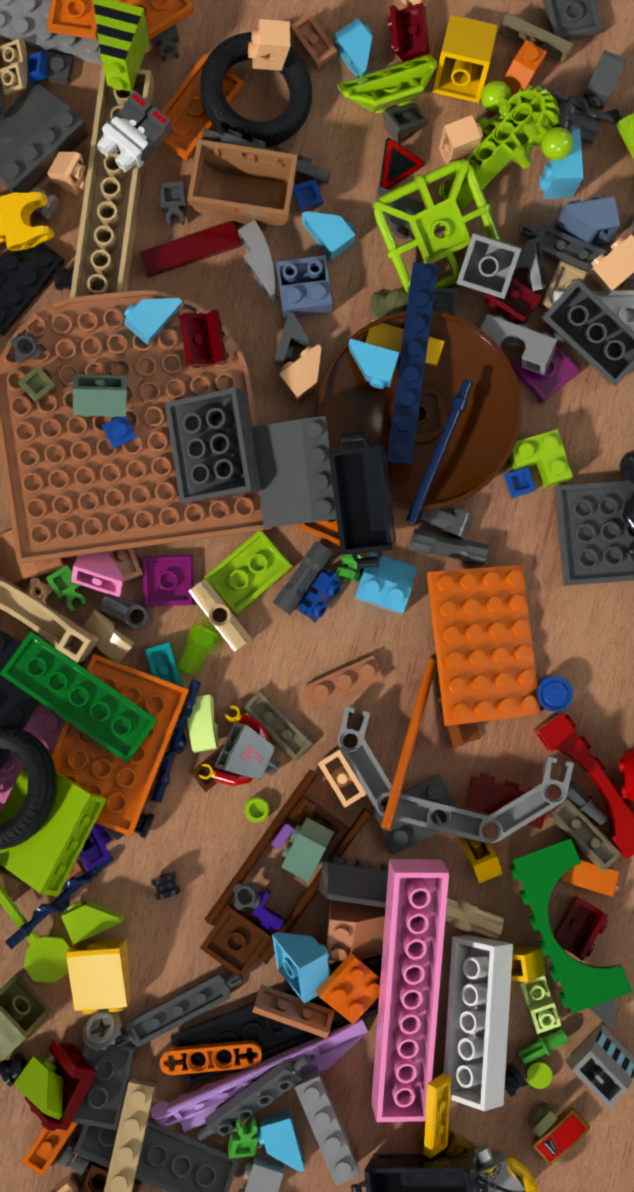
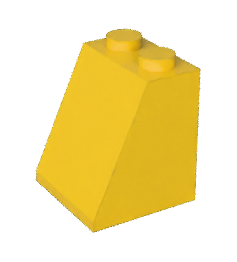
[432,14,498,103]
[66,938,131,1014]

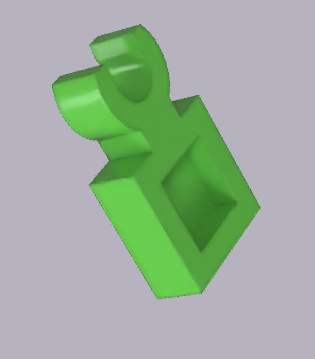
[46,565,88,612]
[227,1118,259,1159]

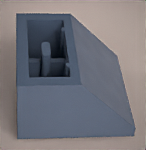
[555,195,620,246]
[276,255,332,320]

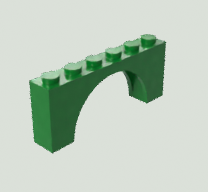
[510,839,633,1014]

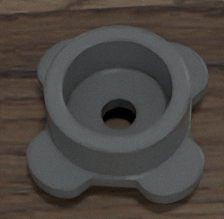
[10,333,40,363]
[233,882,260,910]

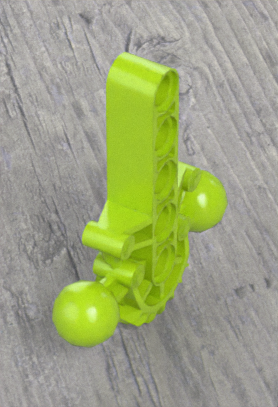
[439,80,573,211]

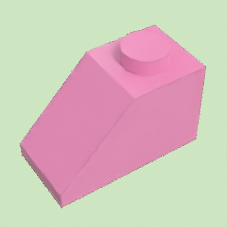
[71,552,124,598]

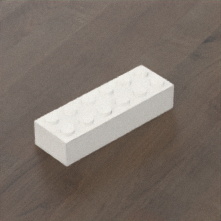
[444,934,513,1111]

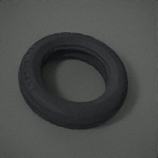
[200,32,312,148]
[0,726,57,850]

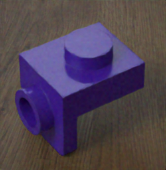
[252,888,285,931]

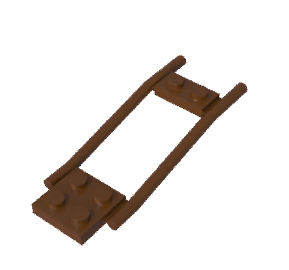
[200,769,372,978]

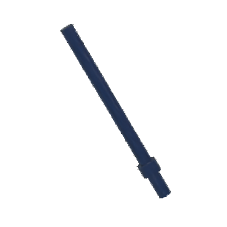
[406,379,473,524]

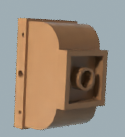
[187,139,298,229]

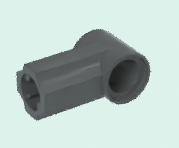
[553,102,601,145]
[419,507,473,540]
[100,594,152,630]

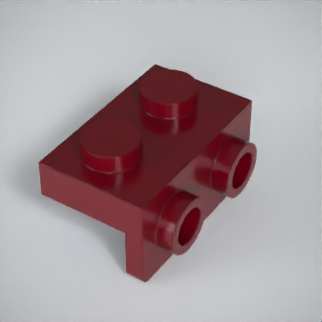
[388,3,430,62]
[483,278,542,324]
[179,310,226,366]
[553,895,608,961]

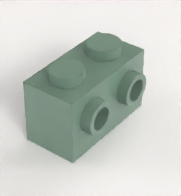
[73,374,127,418]
[281,818,334,882]

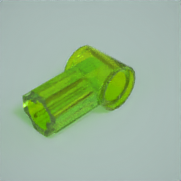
[177,622,219,676]

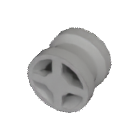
[33,188,59,220]

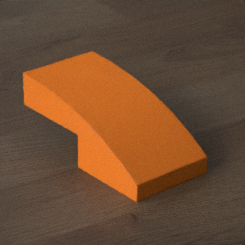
[561,859,620,897]

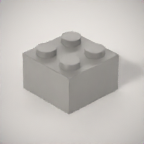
[456,232,522,299]

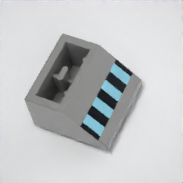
[565,1024,634,1109]

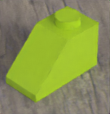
[61,900,125,945]
[13,1056,63,1120]

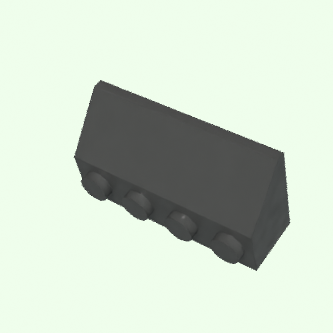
[318,856,389,908]

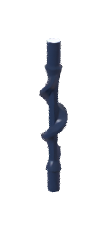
[152,679,201,803]
[5,857,114,950]

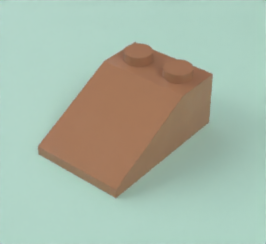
[0,529,67,585]
[325,900,386,962]

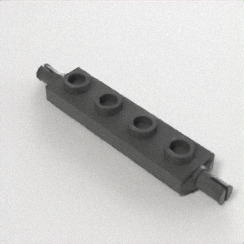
[202,128,331,183]
[520,224,634,287]
[115,973,243,1049]
[197,1053,311,1142]

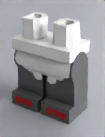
[97,90,173,172]

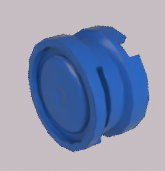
[537,676,573,711]

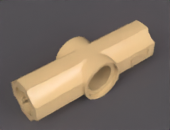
[188,578,252,652]
[445,897,504,939]

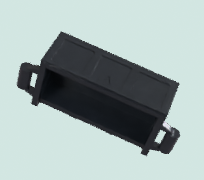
[328,431,397,569]
[351,1154,489,1192]

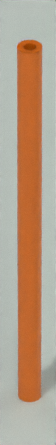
[381,658,437,830]

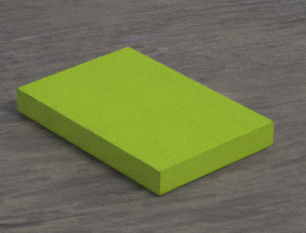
[204,530,293,616]

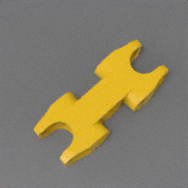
[0,192,54,251]

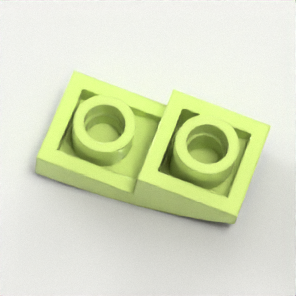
[187,694,218,752]
[519,975,562,1034]

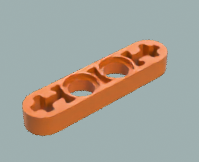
[160,1040,262,1075]

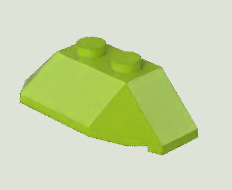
[337,54,437,113]

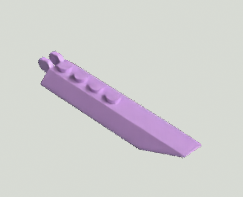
[151,1018,368,1132]

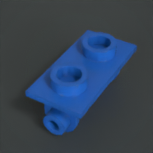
[298,569,343,622]

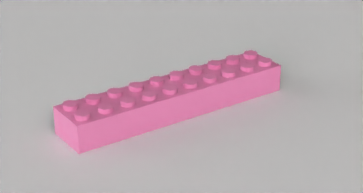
[371,859,449,1122]

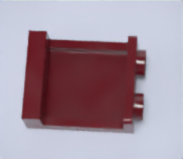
[24,1040,97,1131]

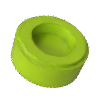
[244,796,270,823]
[525,1060,553,1089]

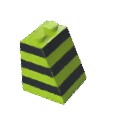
[93,0,149,92]

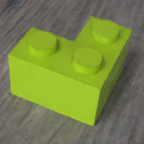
[508,429,573,489]

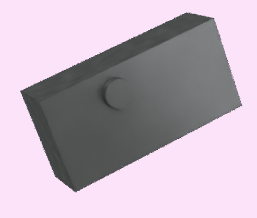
[540,279,634,386]

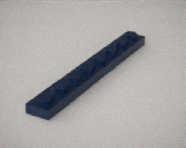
[387,262,438,466]

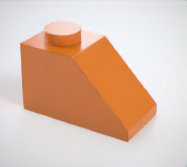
[503,40,547,97]

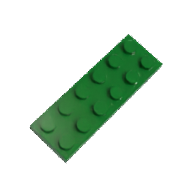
[0,631,159,763]

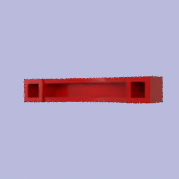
[534,713,634,859]

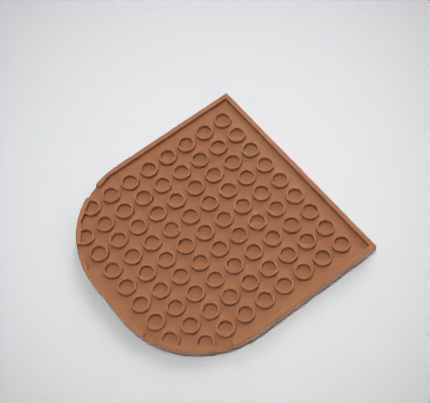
[0,290,272,564]

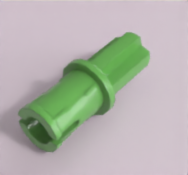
[518,1027,569,1064]

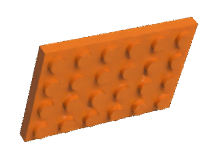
[427,565,541,726]
[51,654,189,837]

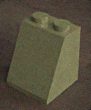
[0,973,52,1062]

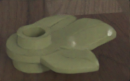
[370,288,407,319]

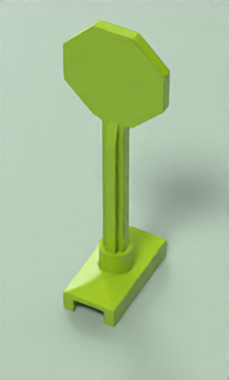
[0,884,70,983]

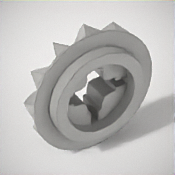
[83,1009,123,1052]

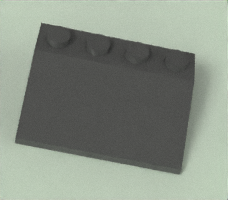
[0,83,89,193]
[165,388,262,504]
[252,416,337,528]

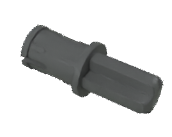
[567,781,609,827]

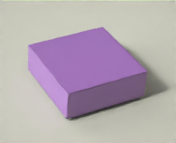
[272,821,295,850]

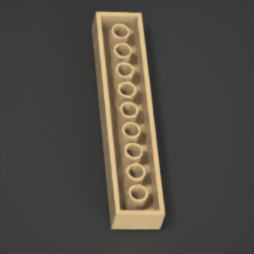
[70,65,155,298]

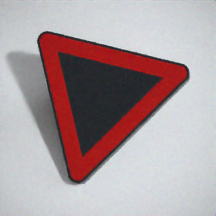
[379,137,424,189]

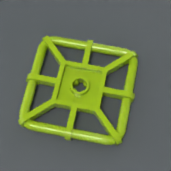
[372,158,501,293]

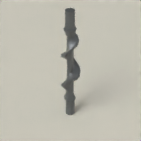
[551,90,623,125]

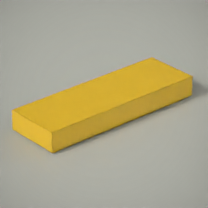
[365,320,444,367]
[423,1073,451,1159]

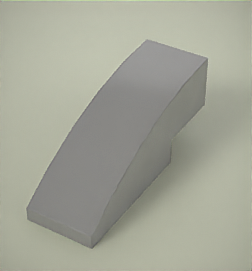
[238,219,276,303]

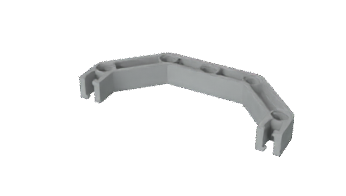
[337,706,574,844]

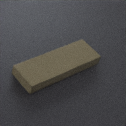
[499,13,573,63]
[242,690,314,761]
[547,797,622,872]

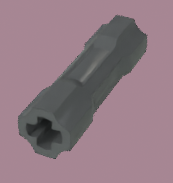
[410,529,488,566]
[273,541,333,615]

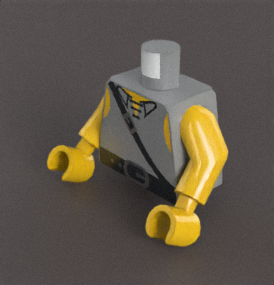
[474,1144,541,1192]

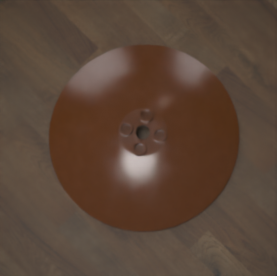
[318,311,522,511]

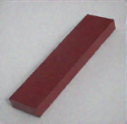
[140,221,241,277]

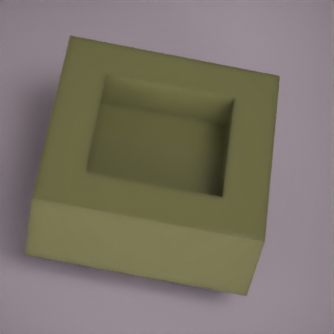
[18,365,56,403]
[528,1102,558,1137]

